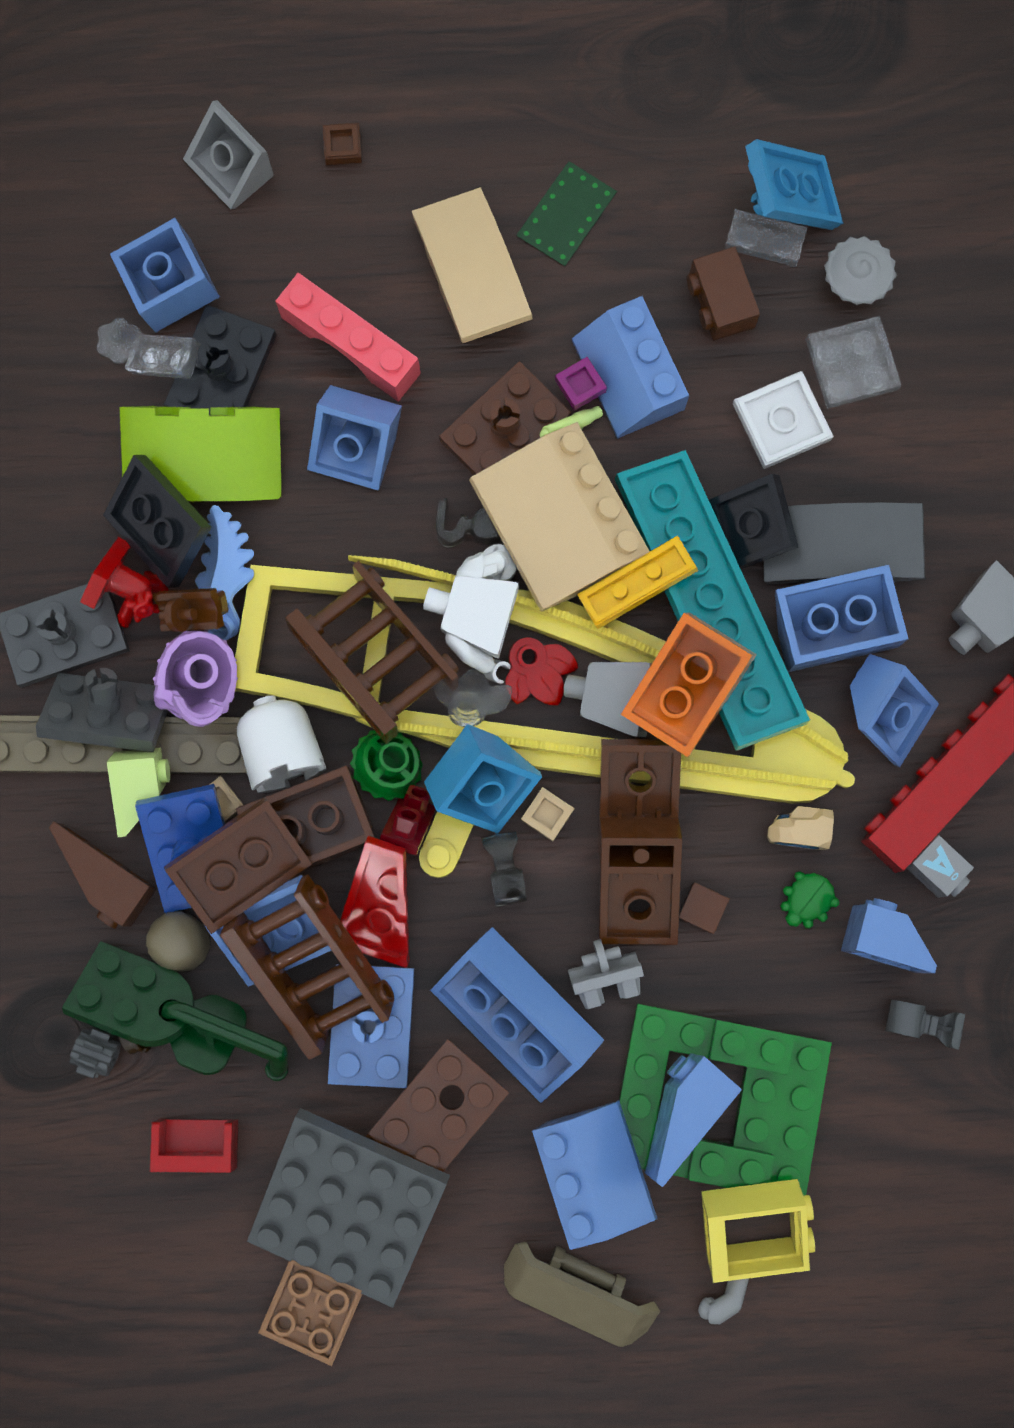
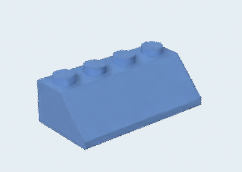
[430,927,604,1103]

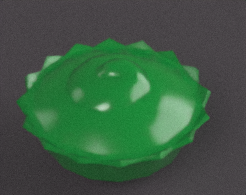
[350,730,423,801]

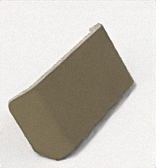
[504,1242,660,1347]

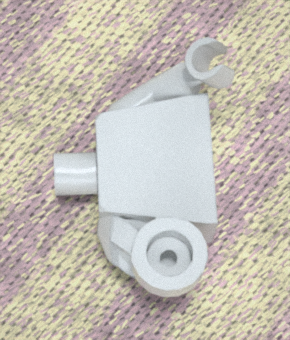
[423,544,519,684]

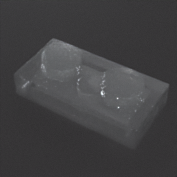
[725,209,807,267]
[125,334,202,379]

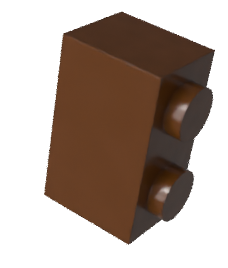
[686,246,760,341]

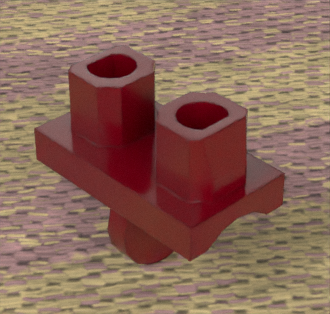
[380,785,436,856]

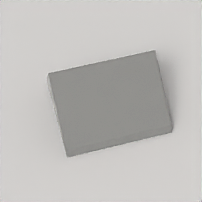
[183,100,274,210]

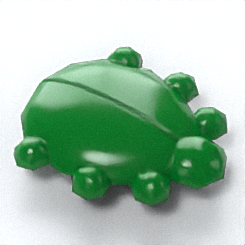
[780,871,840,929]

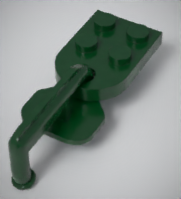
[62,941,288,1081]

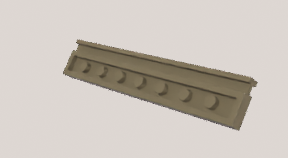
[0,715,247,774]

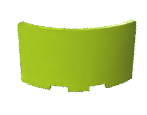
[120,406,281,501]

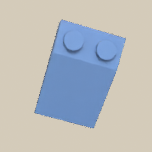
[645,1053,742,1187]

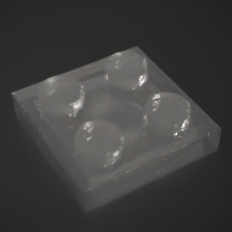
[806,316,901,409]

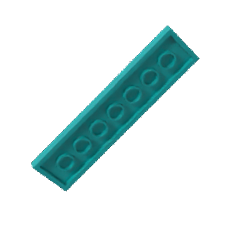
[615,450,810,751]

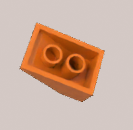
[621,613,757,757]

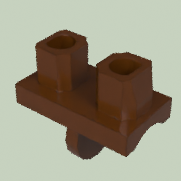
[153,588,229,632]

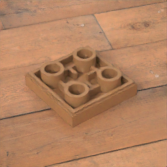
[258,1260,362,1366]

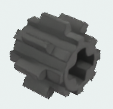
[69,1028,121,1079]

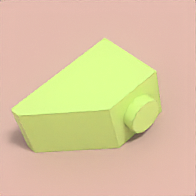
[107,747,170,837]

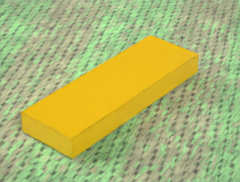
[577,535,698,629]

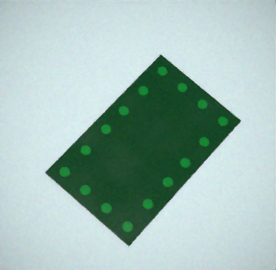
[516,161,617,266]

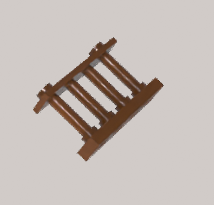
[285,561,459,744]
[220,874,394,1060]

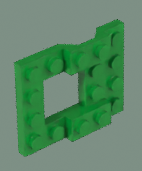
[619,1003,832,1195]

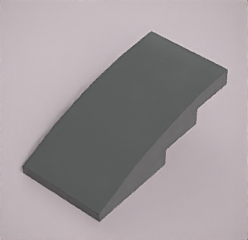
[764,502,926,585]

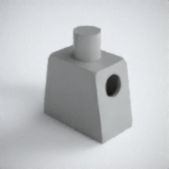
[948,560,1014,655]
[564,662,652,737]

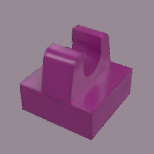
[555,357,607,411]

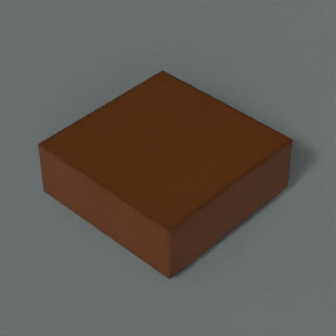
[323,123,362,165]
[679,882,730,934]

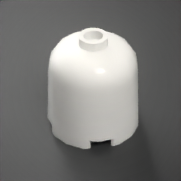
[236,695,326,793]

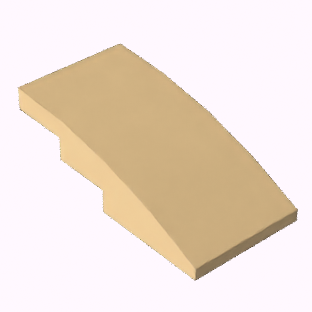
[412,187,533,344]

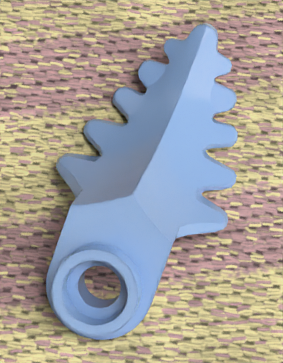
[195,505,254,640]

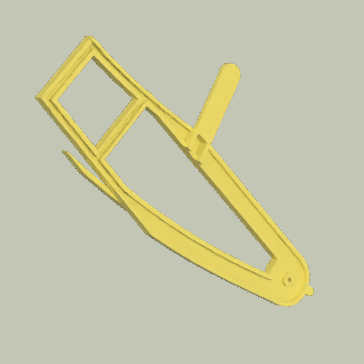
[235,555,855,878]

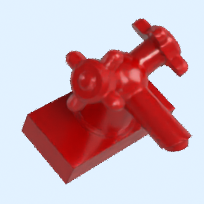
[80,537,170,628]

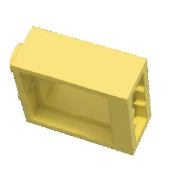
[701,1179,815,1283]

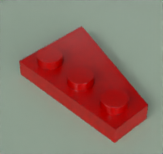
[340,836,409,968]

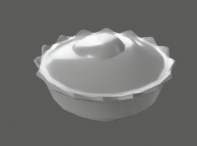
[824,236,897,305]

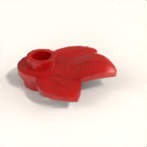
[505,637,578,706]

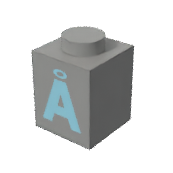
[907,835,974,898]

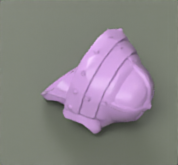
[153,630,238,727]

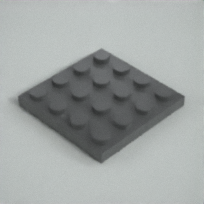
[247,1108,450,1308]

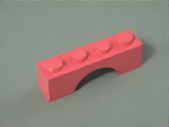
[275,273,421,402]

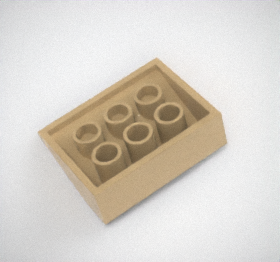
[469,422,650,612]

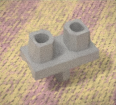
[568,939,644,1009]

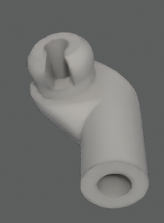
[698,1278,749,1325]

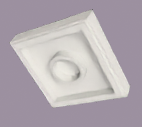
[733,371,834,469]

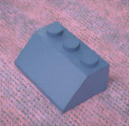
[572,296,689,439]
[775,565,909,672]
[532,1101,657,1250]

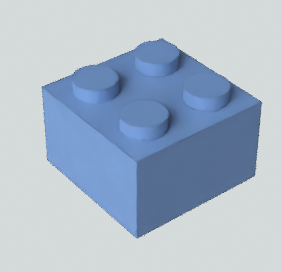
[110,218,220,333]

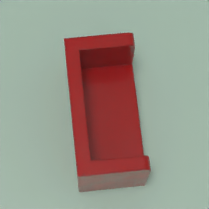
[150,1119,238,1173]

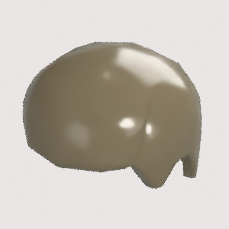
[146,911,211,973]

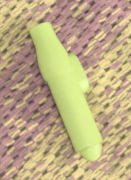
[539,406,603,438]

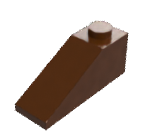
[49,821,157,929]

